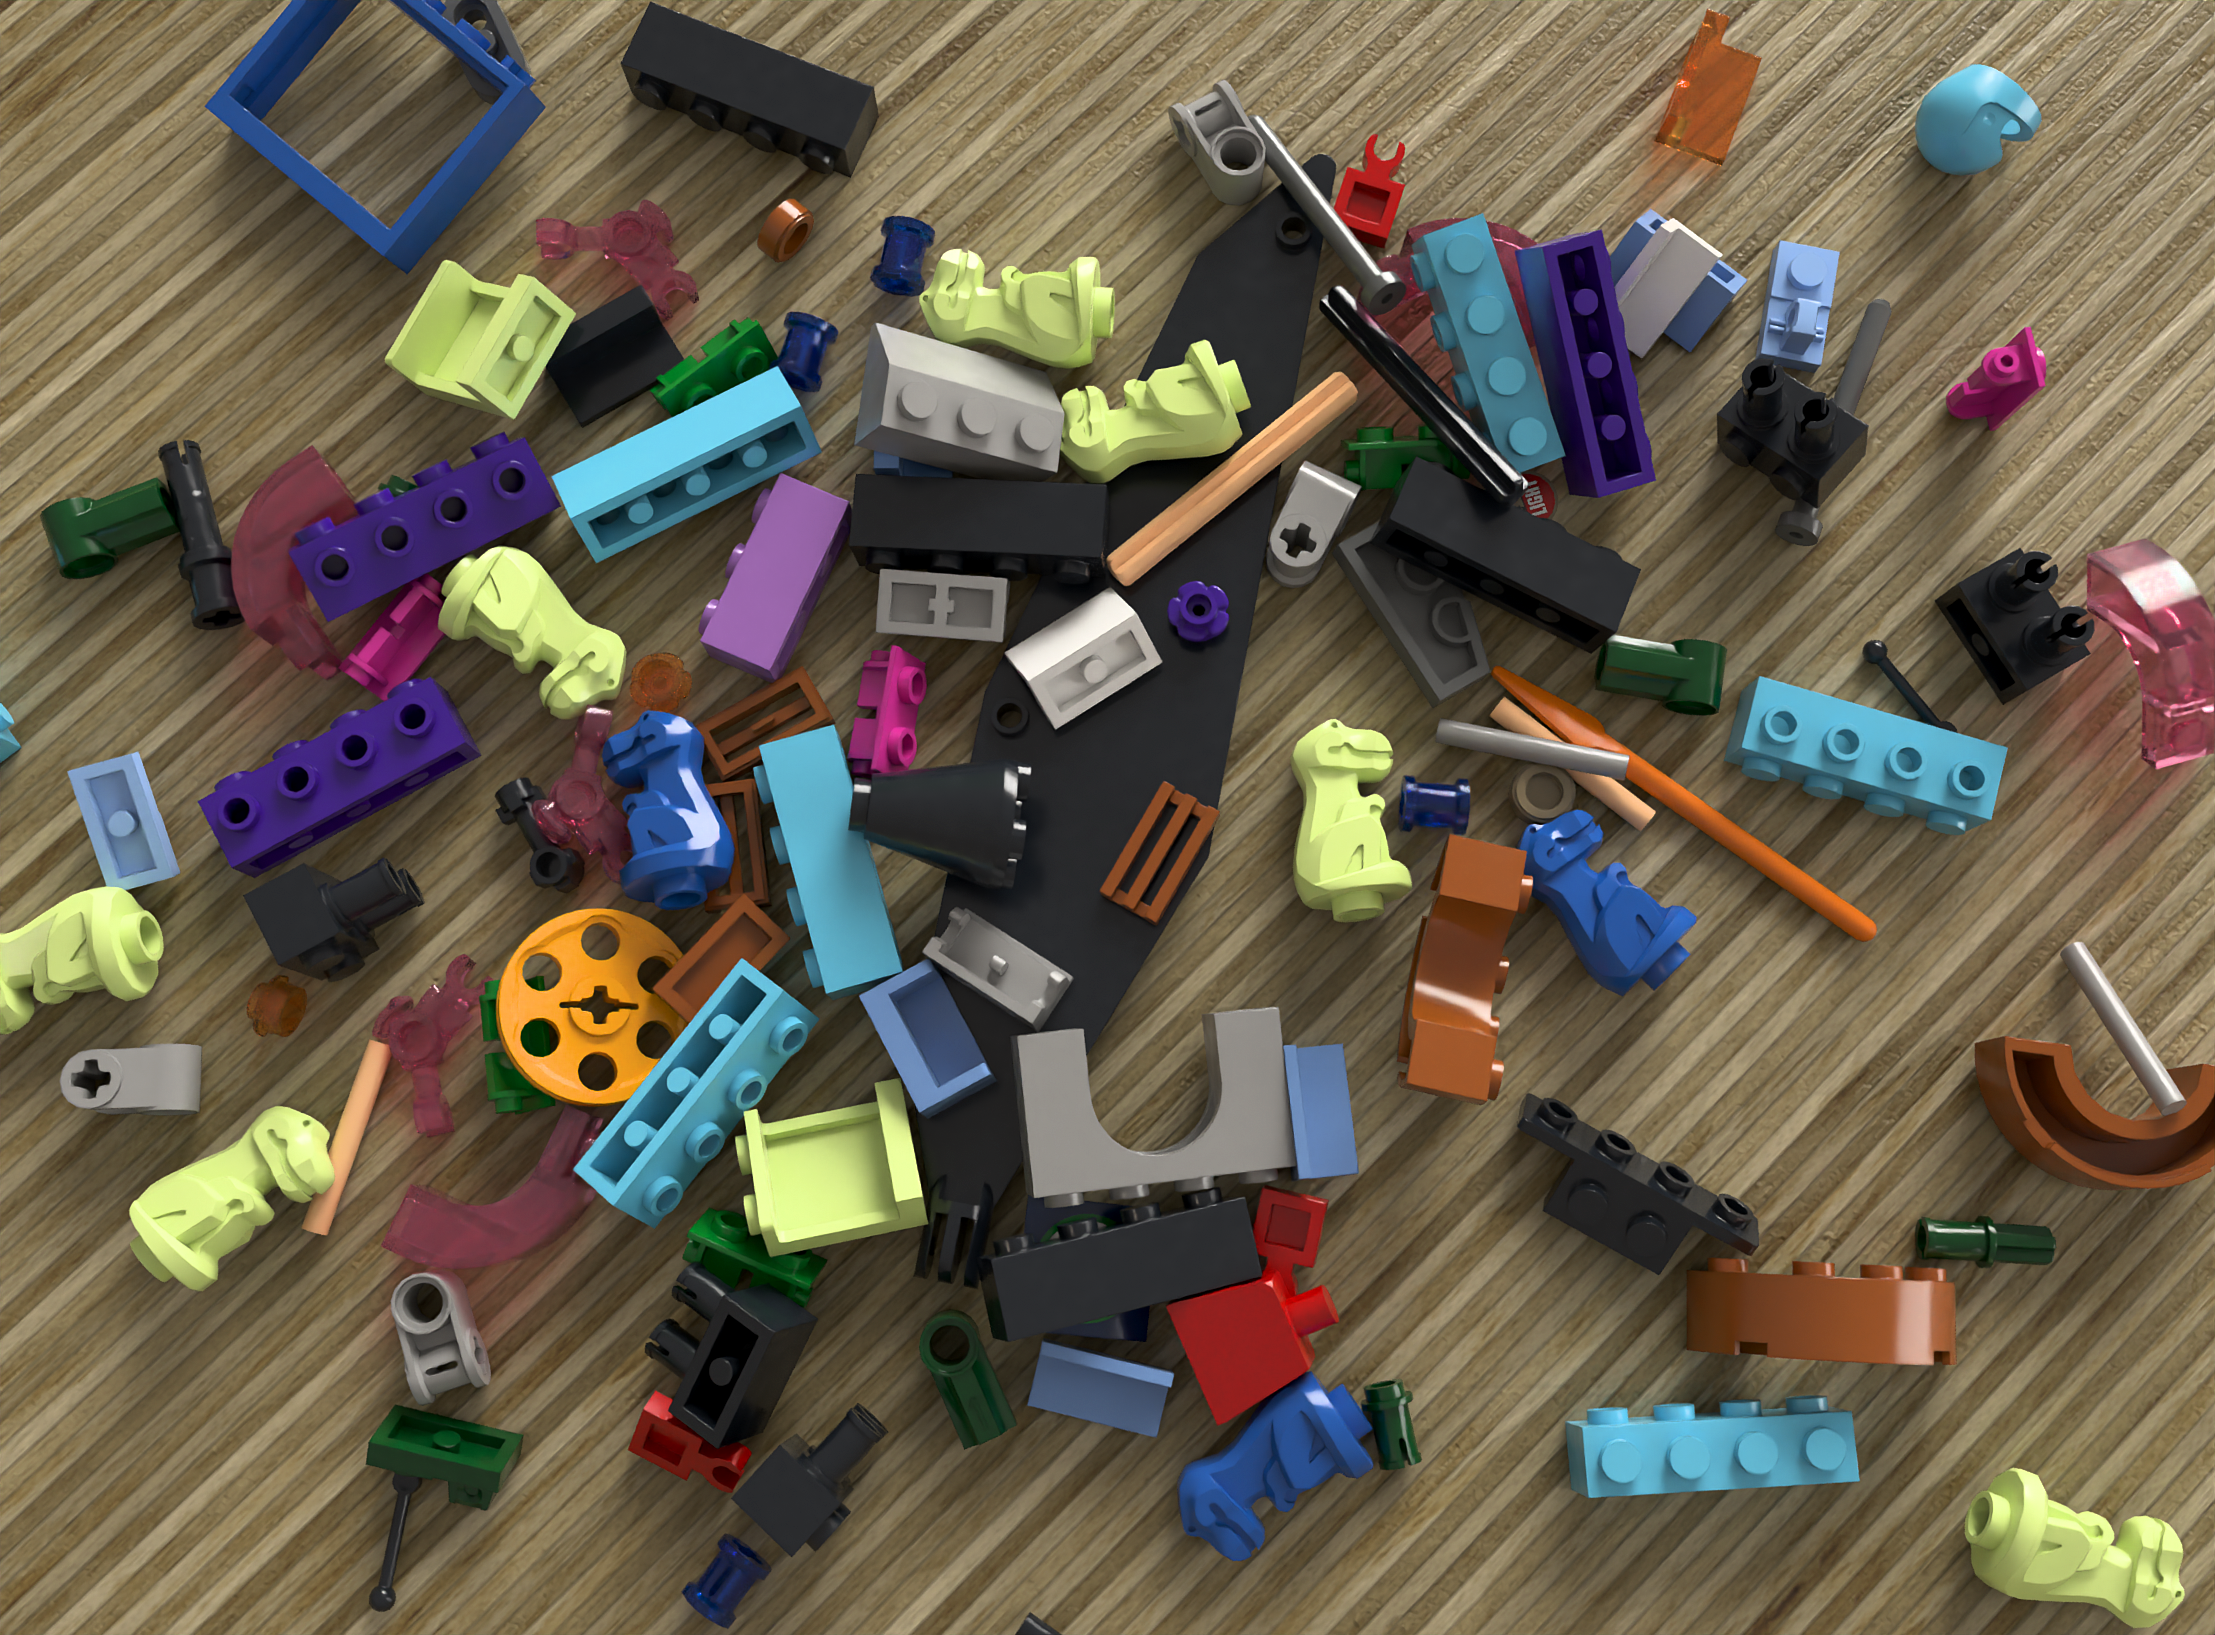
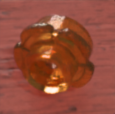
[630,652,692,713]
[247,975,307,1037]

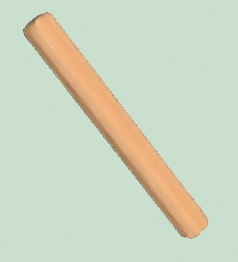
[1106,372,1358,586]

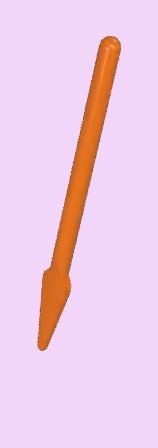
[1491,666,1877,942]

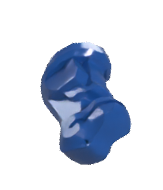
[602,710,735,910]
[1516,810,1697,996]
[1177,1371,1374,1561]

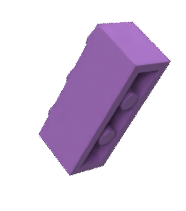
[698,473,852,683]

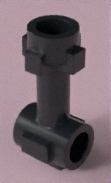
[495,777,585,894]

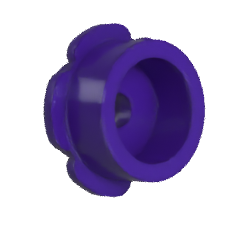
[1167,581,1229,642]

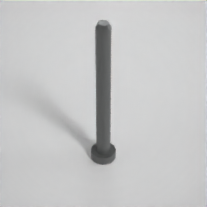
[1248,115,1406,315]
[1775,299,1892,546]

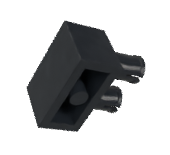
[1717,358,1869,509]
[1935,548,2095,705]
[243,857,425,982]
[645,1262,818,1449]
[731,1403,888,1557]

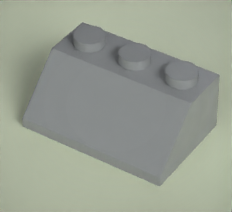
[854,322,1065,482]

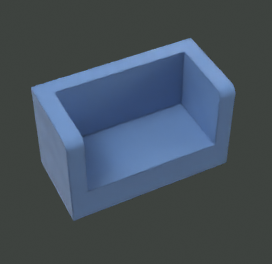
[859,959,997,1118]

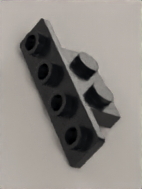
[1517,1093,1759,1275]

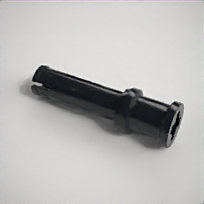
[158,440,251,630]

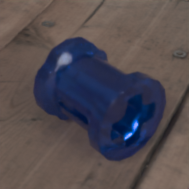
[870,216,936,297]
[768,312,839,392]
[1398,775,1470,836]
[681,1533,772,1629]

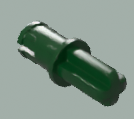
[1915,1216,2056,1268]

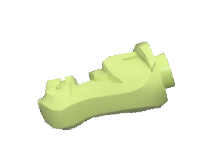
[919,249,1115,369]
[1060,340,1251,483]
[438,545,627,720]
[1290,719,1412,922]
[0,886,164,1035]
[129,1106,335,1291]
[1965,1468,2185,1628]

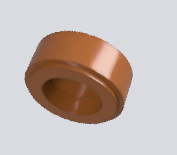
[757,199,814,263]

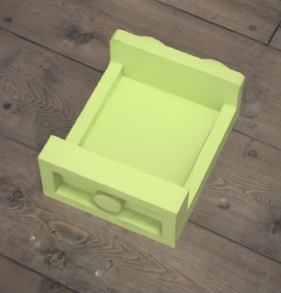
[385,260,576,420]
[735,1078,928,1257]

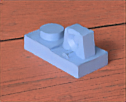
[1755,240,1840,373]
[67,752,180,890]

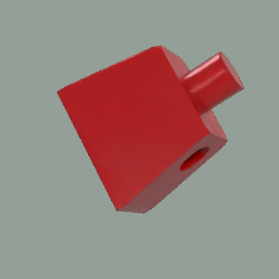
[1166,1270,1339,1426]

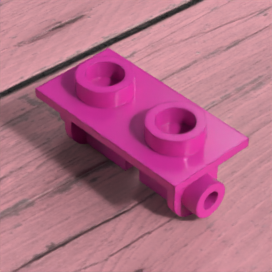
[1946,326,2046,431]
[338,573,446,701]
[847,645,927,778]

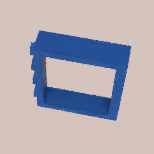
[204,0,546,274]

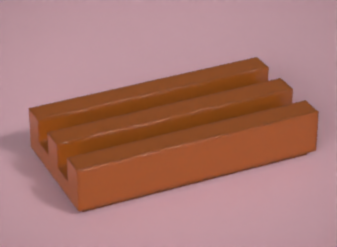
[695,666,836,782]
[704,778,772,914]
[1100,781,1220,926]

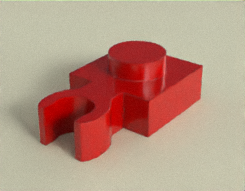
[1334,134,1405,249]
[1253,1185,1329,1297]
[628,1390,752,1493]

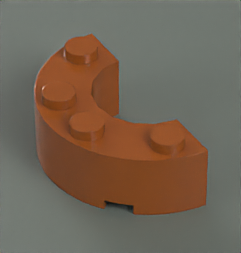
[1397,834,1533,1106]
[1975,1036,2215,1191]
[1687,1258,1957,1365]

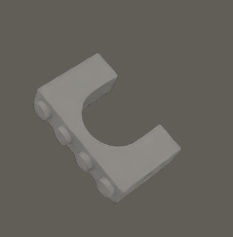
[1010,1007,1296,1208]

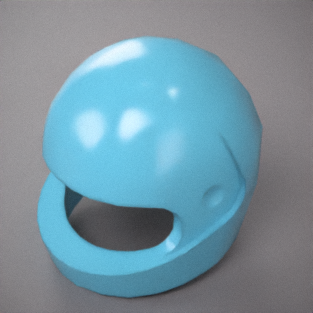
[1915,64,2042,176]

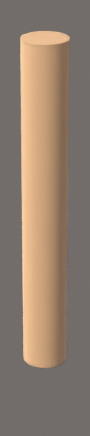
[1489,696,1656,831]
[301,1039,395,1235]

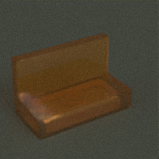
[1654,9,1762,166]

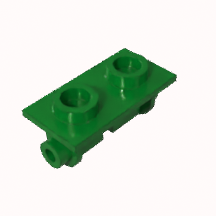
[650,317,781,417]
[1341,424,1470,491]
[479,976,556,1115]
[682,1207,828,1309]

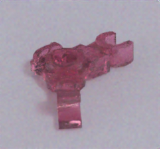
[536,200,699,321]
[531,704,633,885]
[372,954,494,1138]

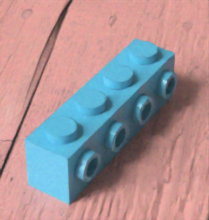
[1410,213,1566,473]
[552,366,822,563]
[1724,676,2008,835]
[753,724,905,1000]
[573,958,820,1229]
[1565,1395,1860,1498]

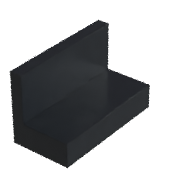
[545,285,684,428]

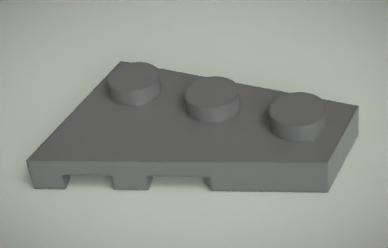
[1332,522,1491,708]

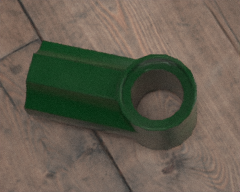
[40,477,180,579]
[1594,635,1727,716]
[919,1309,1017,1450]

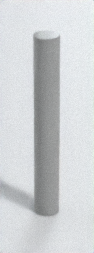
[1435,718,1630,780]
[2060,942,2187,1116]

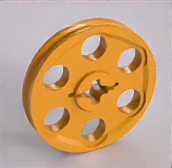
[496,908,688,1107]

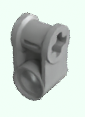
[1168,80,1266,206]
[1265,461,1362,588]
[60,1044,202,1116]
[391,1269,491,1406]

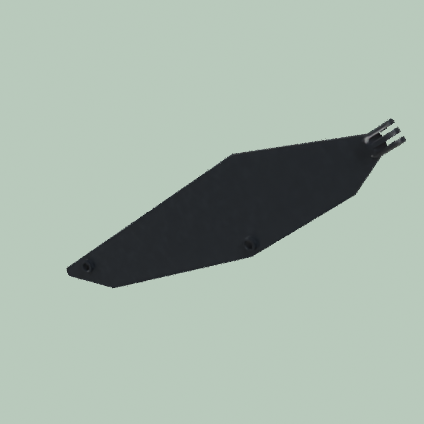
[913,154,1336,1289]

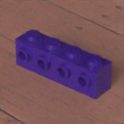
[1515,229,1656,498]
[288,431,561,622]
[198,677,482,878]

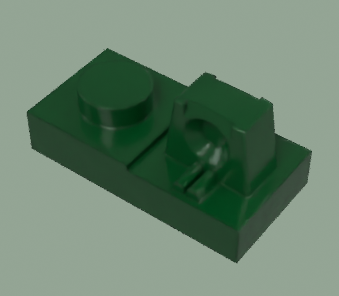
[366,1404,524,1511]

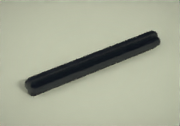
[1319,285,1528,507]

